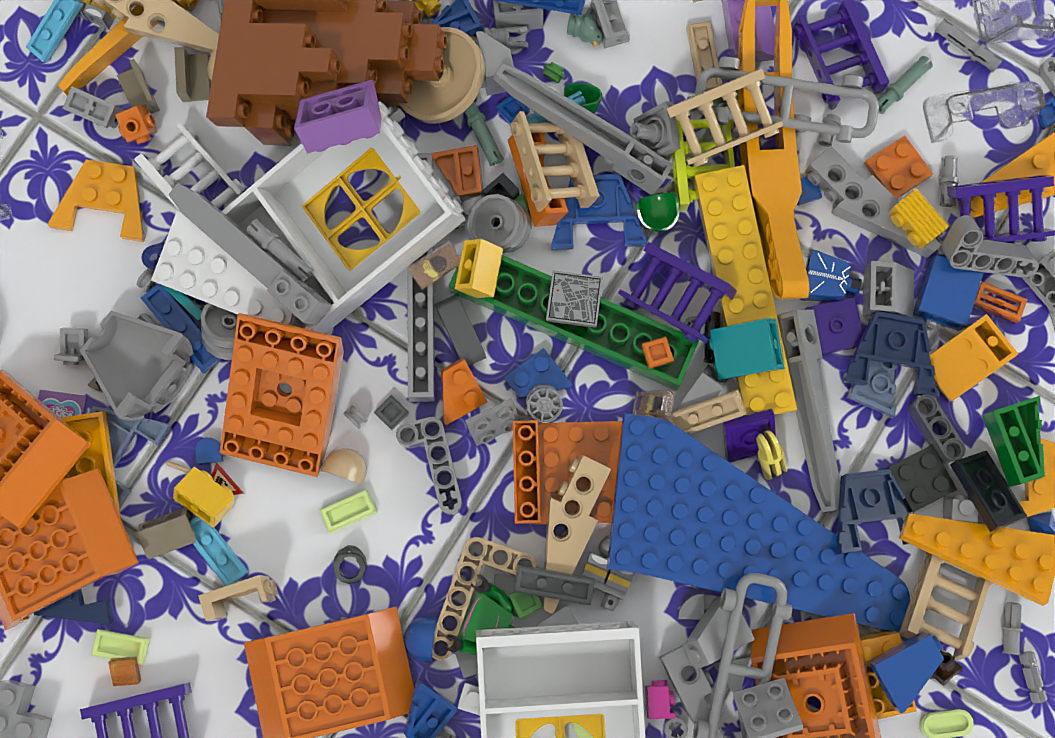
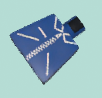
[800,250,862,302]

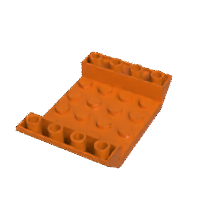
[513,417,665,525]
[0,469,139,630]
[244,606,415,738]

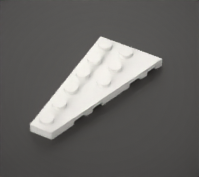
[151,209,295,325]

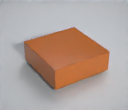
[641,337,674,369]

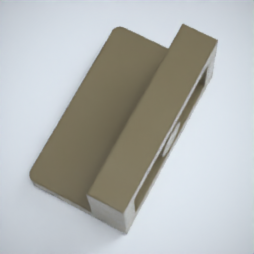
[174,47,211,102]
[117,59,160,114]
[136,508,197,559]

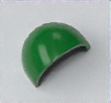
[564,83,602,114]
[636,192,680,232]

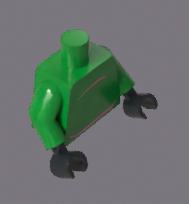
[443,574,516,655]

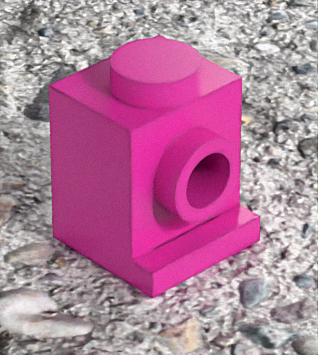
[645,680,676,719]

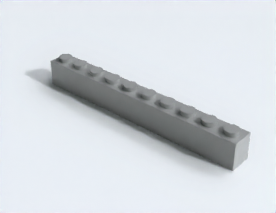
[407,153,435,402]

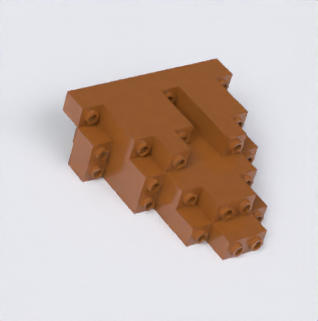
[206,0,447,146]

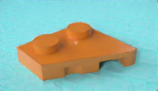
[432,145,483,198]
[441,358,488,425]

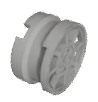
[526,384,563,423]

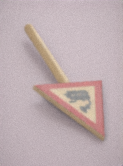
[166,461,245,495]

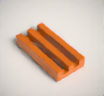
[973,281,1028,323]

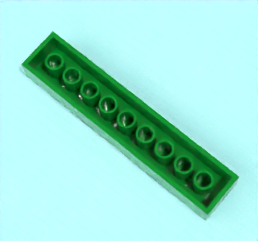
[449,255,700,391]

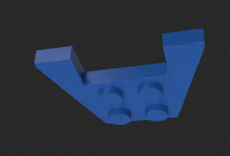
[551,174,647,250]

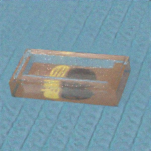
[407,241,461,290]
[632,390,675,417]

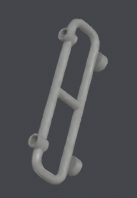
[695,57,879,143]
[693,573,792,738]

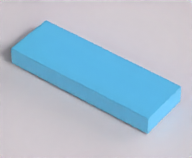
[26,0,84,62]
[190,516,249,586]

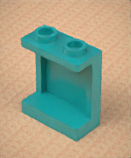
[709,318,785,380]

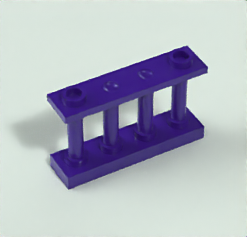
[793,0,889,110]
[947,175,1055,242]
[618,242,737,343]
[80,682,192,738]

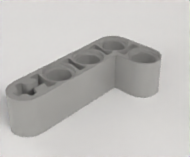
[942,215,1039,277]
[396,417,463,515]

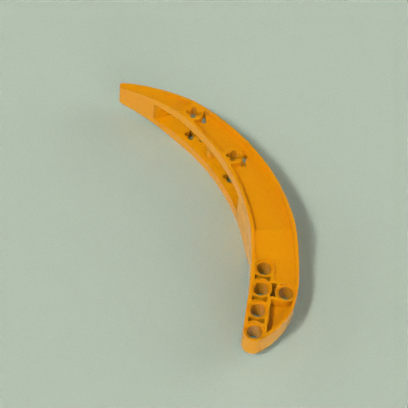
[738,0,809,299]

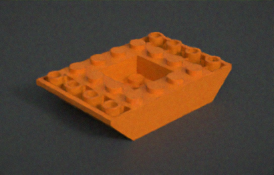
[220,313,344,477]
[0,369,90,529]
[751,613,881,738]

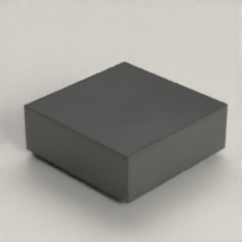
[374,395,409,430]

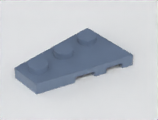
[847,361,897,417]

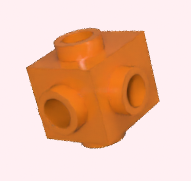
[115,105,157,144]

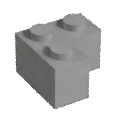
[0,680,52,738]

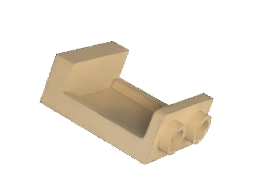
[198,575,278,621]

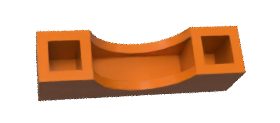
[507,133,568,227]

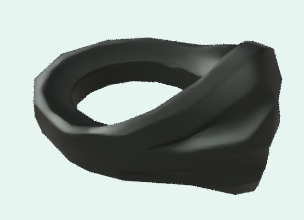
[333,545,367,584]

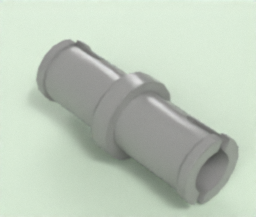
[939,156,959,207]

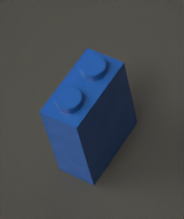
[913,254,984,331]

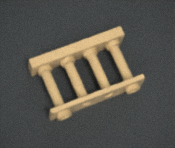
[666,69,784,167]
[510,111,599,212]
[899,552,992,661]

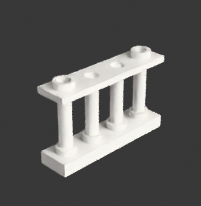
[134,122,245,210]

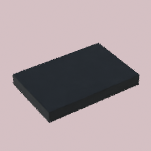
[950,450,1027,532]

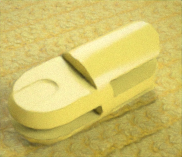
[756,430,788,480]

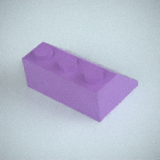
[721,0,775,62]
[294,80,382,154]

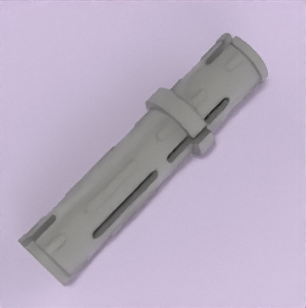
[935,18,1003,73]
[246,219,314,282]

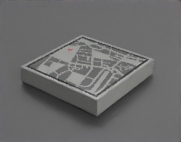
[546,270,603,328]

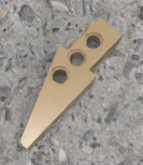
[93,0,219,53]
[542,454,611,614]

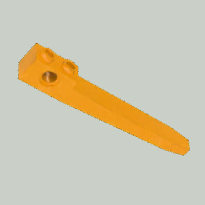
[58,0,199,96]

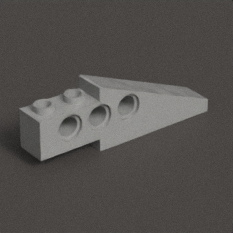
[805,146,941,258]

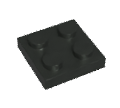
[886,445,957,512]

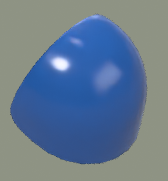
[404,616,439,662]

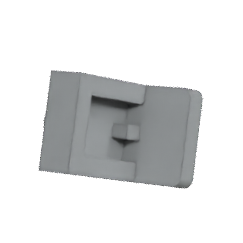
[54,327,88,365]

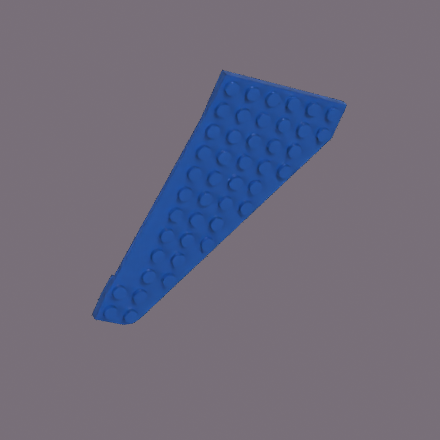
[607,413,910,632]

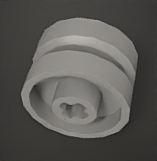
[469,194,532,253]
[201,303,238,360]

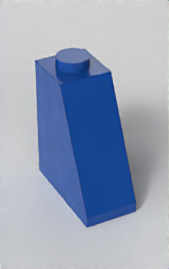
[868,631,944,714]

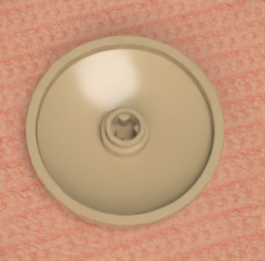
[399,27,485,124]

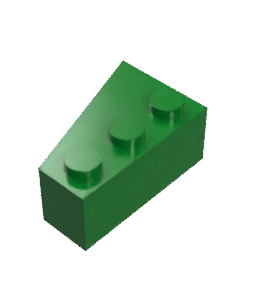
[982,396,1045,487]

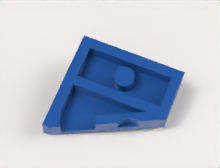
[430,0,482,36]
[504,348,573,399]
[404,679,458,738]

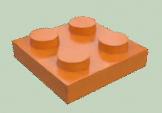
[864,136,933,199]

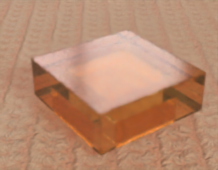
[108,656,141,686]

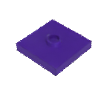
[805,297,863,355]
[723,409,776,463]

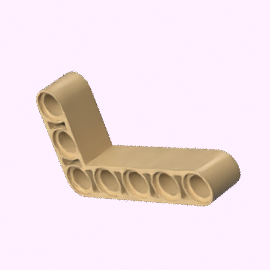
[432,537,536,660]

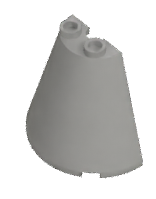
[80,311,193,421]

